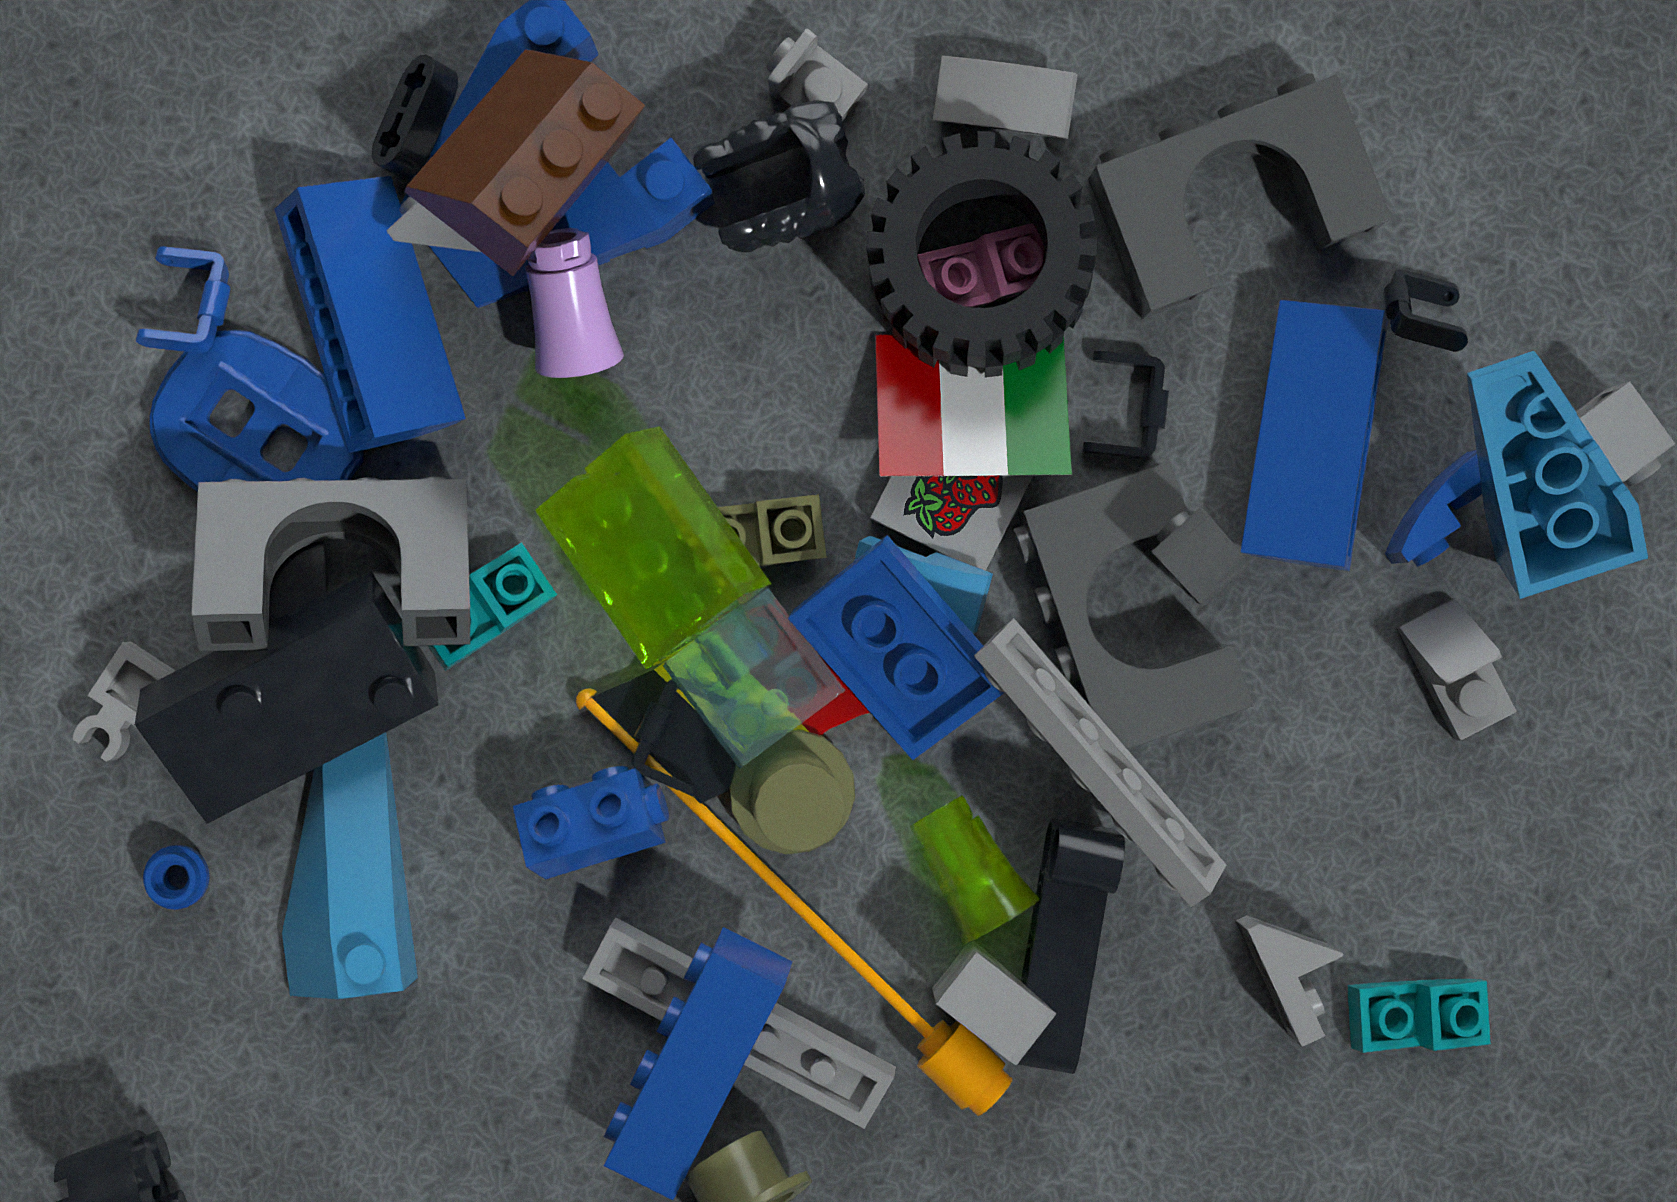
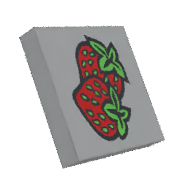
[870,475,1033,571]

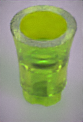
[909,795,1040,945]

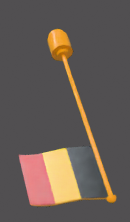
[576,605,1012,1116]

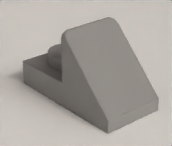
[1397,599,1517,741]
[1235,915,1343,1047]

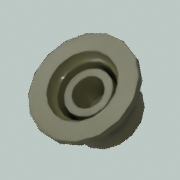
[729,729,855,854]
[685,1130,813,1202]

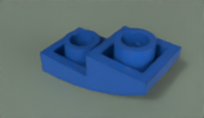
[1385,450,1482,567]

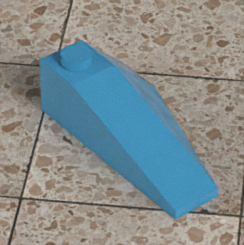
[1467,351,1648,599]
[282,732,418,999]

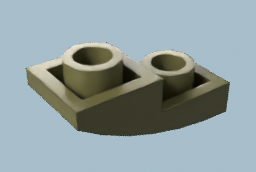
[689,494,827,574]

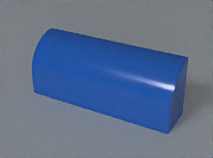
[274,176,466,453]
[1241,300,1388,571]

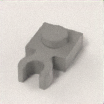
[73,642,175,762]

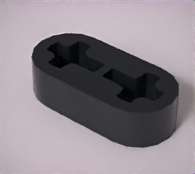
[371,54,458,179]

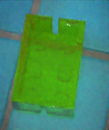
[535,426,771,669]

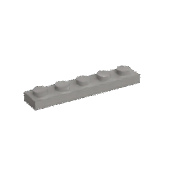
[974,618,1226,907]
[582,917,896,1129]

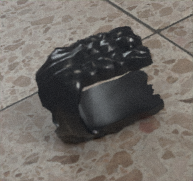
[693,100,865,253]

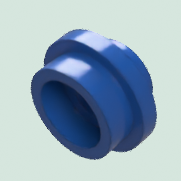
[143,845,210,910]

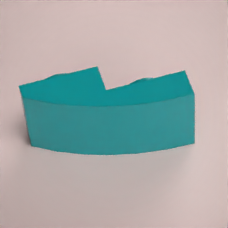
[428,542,557,671]
[1347,979,1491,1053]

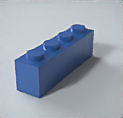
[603,927,793,1200]

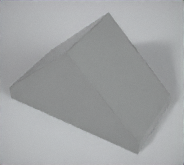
[932,939,1057,1065]

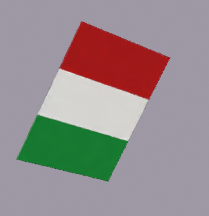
[875,335,1072,477]

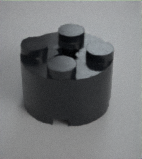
[54,1130,187,1202]

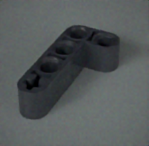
[1010,818,1125,1074]

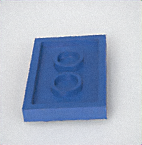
[788,535,1005,760]

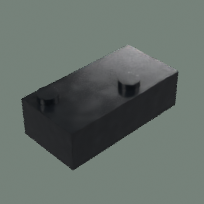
[134,571,439,824]

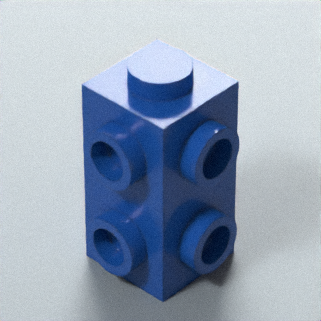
[513,766,669,880]

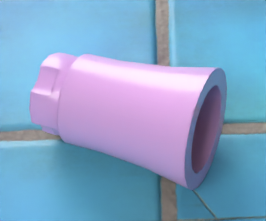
[525,228,624,378]

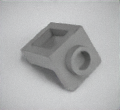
[766,29,868,122]

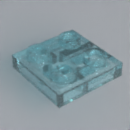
[663,588,845,769]

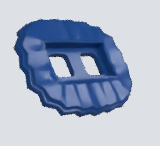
[150,330,364,493]

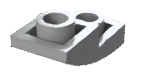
[933,56,1078,139]

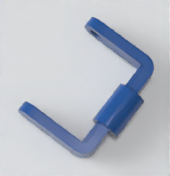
[136,246,231,353]

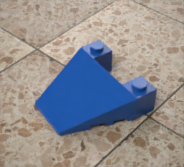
[400,0,715,308]

